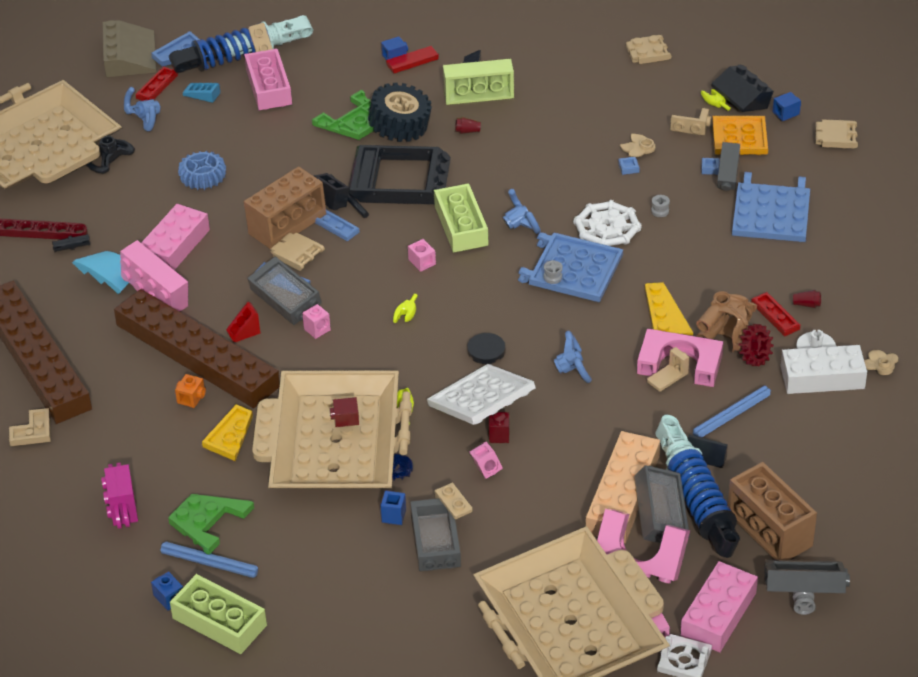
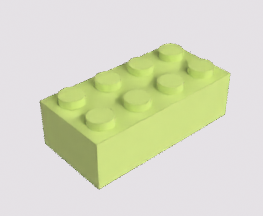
[443,59,514,105]
[434,183,488,252]
[170,574,267,654]

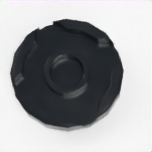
[467,333,505,364]

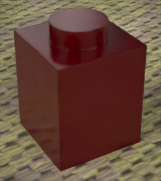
[329,397,359,427]
[489,412,510,443]

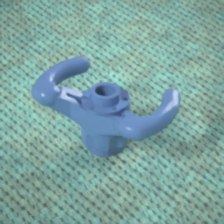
[124,87,160,132]
[503,189,541,234]
[554,331,592,383]

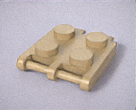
[626,35,672,64]
[816,120,858,148]
[270,233,325,271]

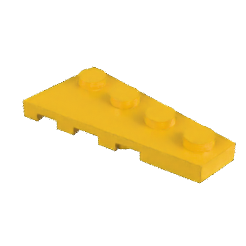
[645,282,693,336]

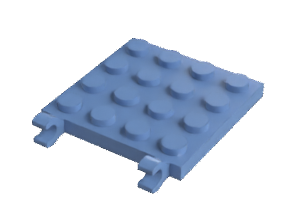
[732,172,810,242]
[518,232,623,302]

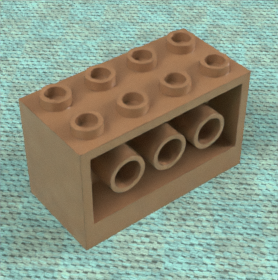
[244,166,326,249]
[728,462,817,560]

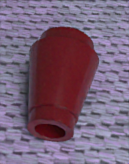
[455,117,481,134]
[793,290,821,308]

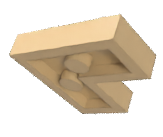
[9,408,51,446]

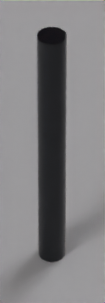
[330,174,369,218]

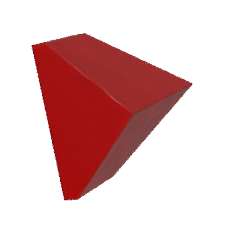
[226,302,261,342]

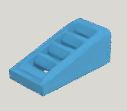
[183,83,220,103]

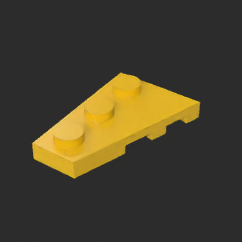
[202,404,253,461]

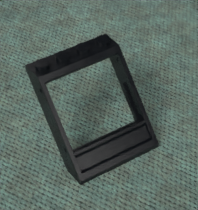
[349,145,451,204]

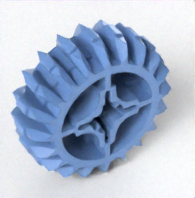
[178,151,226,190]

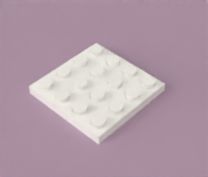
[427,364,536,425]

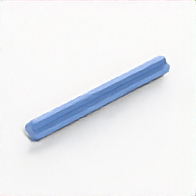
[693,386,771,438]
[160,542,258,578]

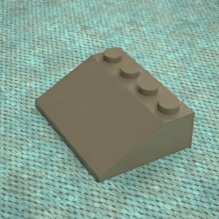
[103,20,156,77]

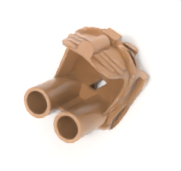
[696,291,757,353]

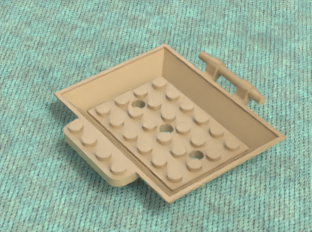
[0,80,122,189]
[252,371,412,488]
[473,526,670,677]

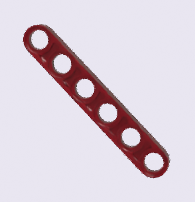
[0,219,88,240]

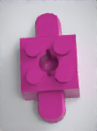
[101,462,138,529]

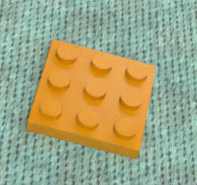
[712,116,768,155]

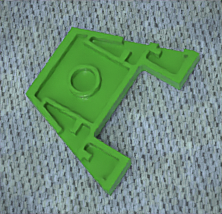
[312,90,374,140]
[168,494,254,555]

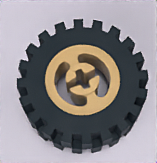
[368,82,432,142]

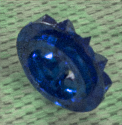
[392,454,413,481]

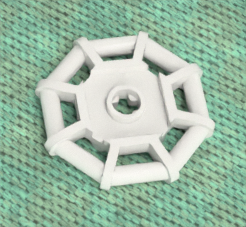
[573,200,642,246]

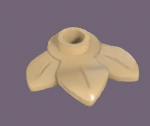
[620,134,655,157]
[864,350,898,375]

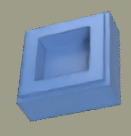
[618,157,639,175]
[702,158,720,175]

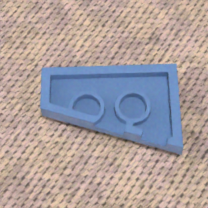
[151,31,200,67]

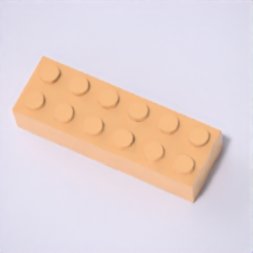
[586,431,660,544]

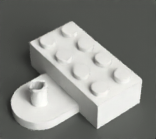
[780,330,867,394]

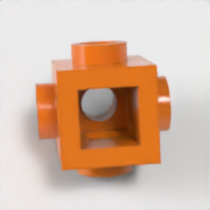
[175,374,206,408]

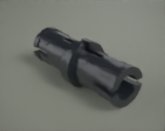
[52,234,90,253]

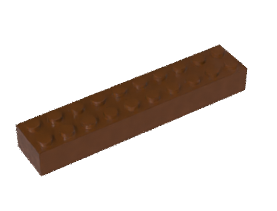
[0,281,92,424]
[114,289,280,409]

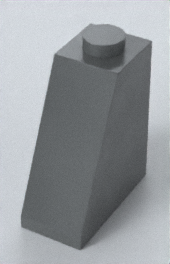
[717,142,740,191]

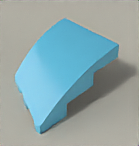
[72,251,129,294]

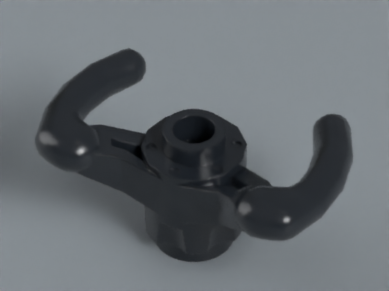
[86,136,135,174]

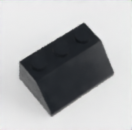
[711,65,774,112]

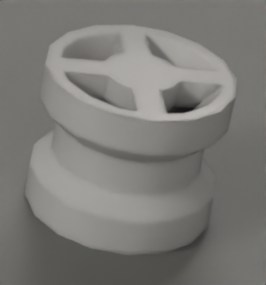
[651,195,670,217]
[544,260,562,284]
[793,592,815,615]

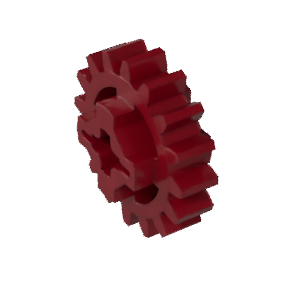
[739,324,774,366]

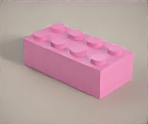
[244,49,292,110]
[142,204,210,270]
[120,240,188,312]
[681,561,758,653]

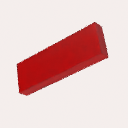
[386,46,439,74]
[135,66,178,101]
[751,292,801,337]

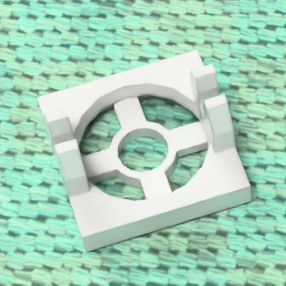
[657,634,712,677]

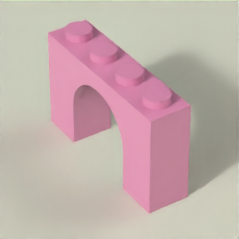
[637,329,723,387]
[597,508,690,583]

